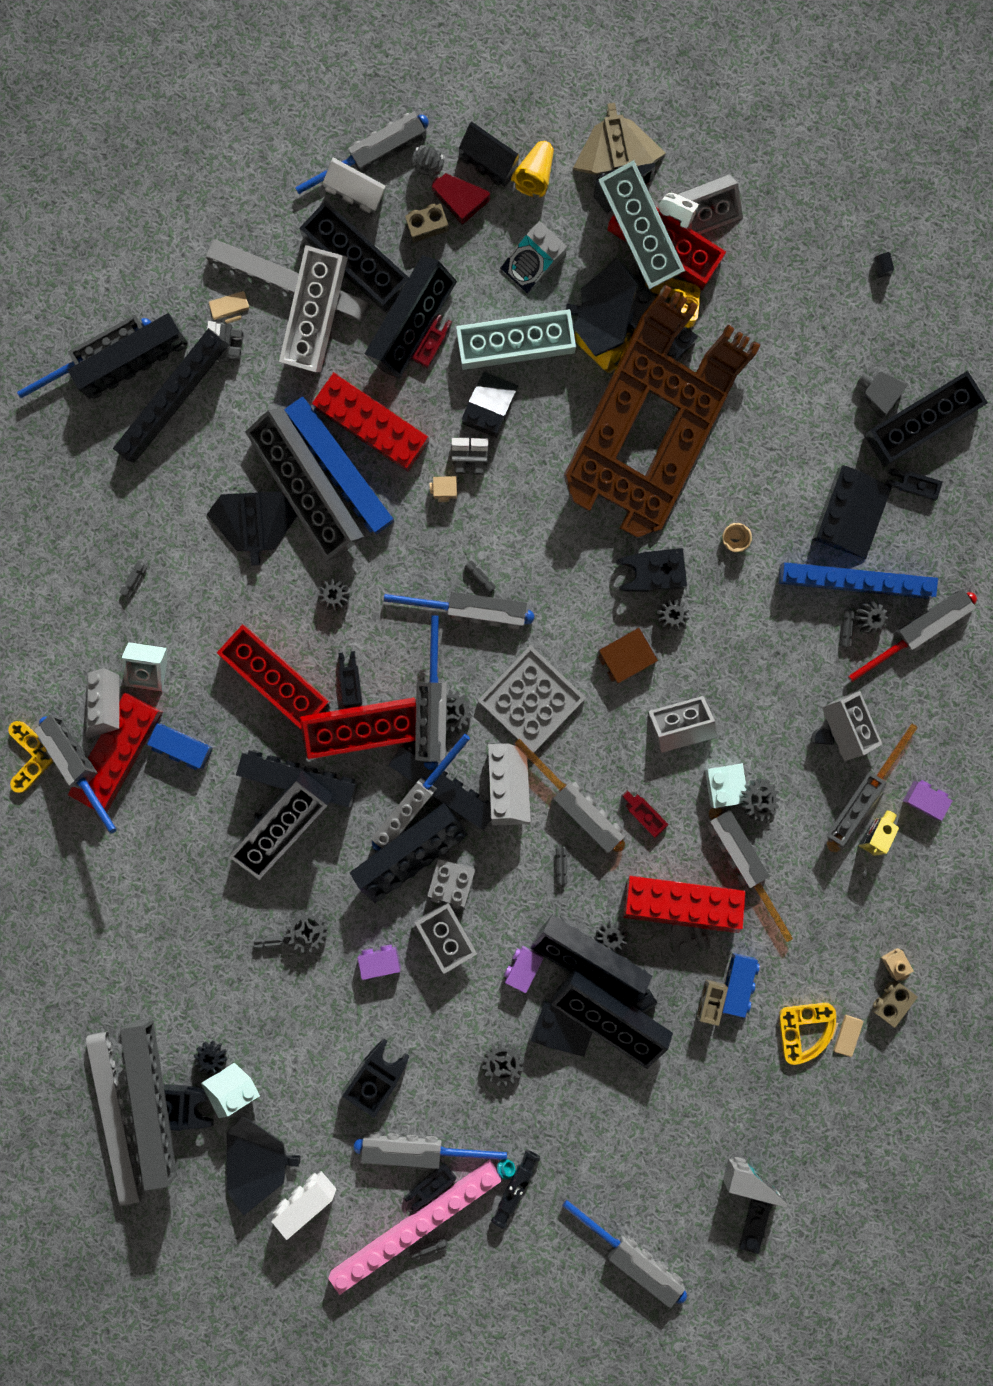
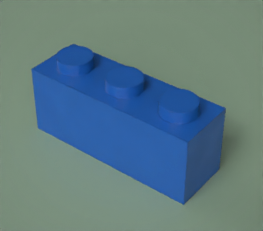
[147,723,213,770]
[722,953,760,1018]

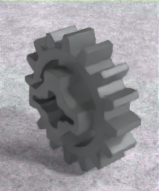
[446,690,472,732]
[740,779,780,821]
[286,910,328,952]
[482,1042,524,1086]

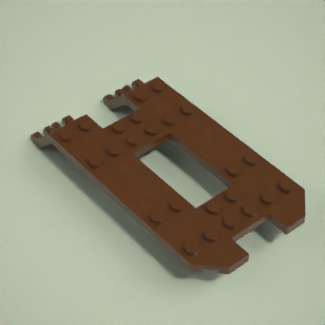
[564,285,760,537]

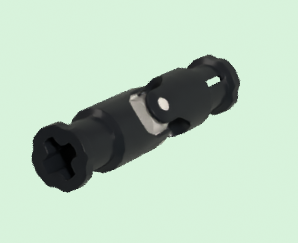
[491,1149,541,1229]

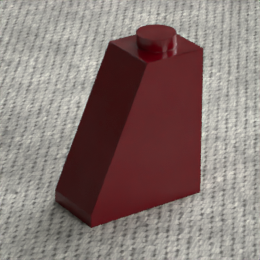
[432,173,490,225]

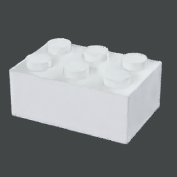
[271,1171,336,1240]

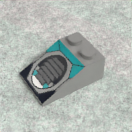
[500,221,567,294]
[723,1157,787,1208]

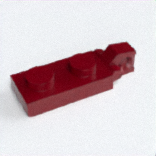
[622,791,669,838]

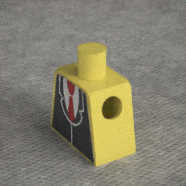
[858,810,899,856]

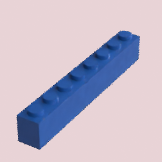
[284,396,395,535]
[778,562,938,599]

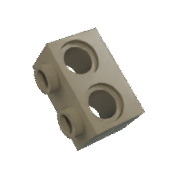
[405,204,449,243]
[697,979,728,1026]
[872,980,918,1028]

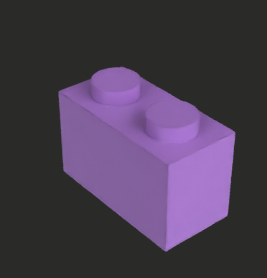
[903,780,953,821]
[358,944,401,980]
[503,945,543,993]

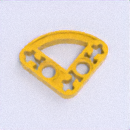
[779,1003,836,1065]

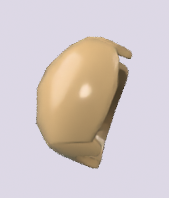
[722,523,752,552]

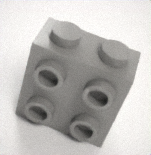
[427,858,476,909]

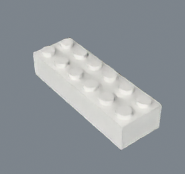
[279,245,348,372]

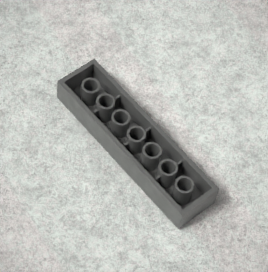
[245,408,364,561]
[118,1019,177,1191]

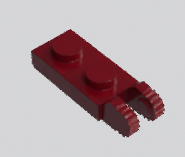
[412,314,452,369]

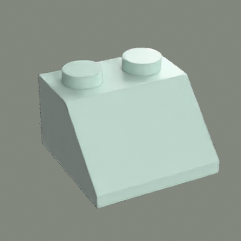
[122,643,167,691]
[705,763,746,808]
[201,1063,260,1118]

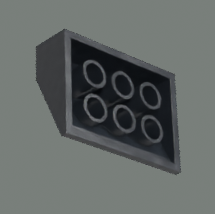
[812,465,892,559]

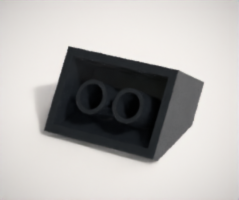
[459,121,519,187]

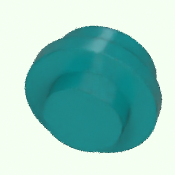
[497,1159,515,1180]

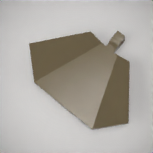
[573,103,666,175]

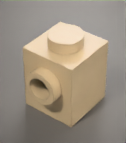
[430,476,457,502]
[881,948,914,981]

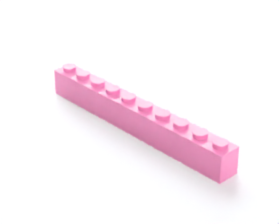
[329,1159,501,1295]

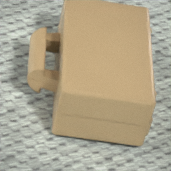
[209,291,250,324]
[831,1015,864,1057]

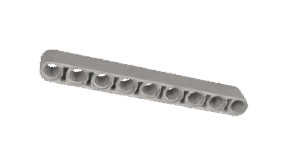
[205,239,368,322]
[86,1031,142,1206]

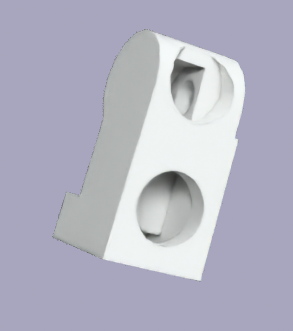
[659,193,699,229]

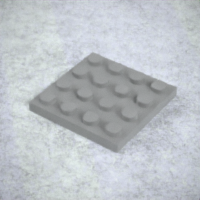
[477,645,586,753]

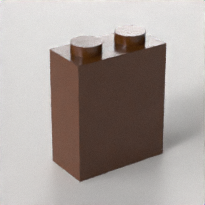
[597,628,658,684]

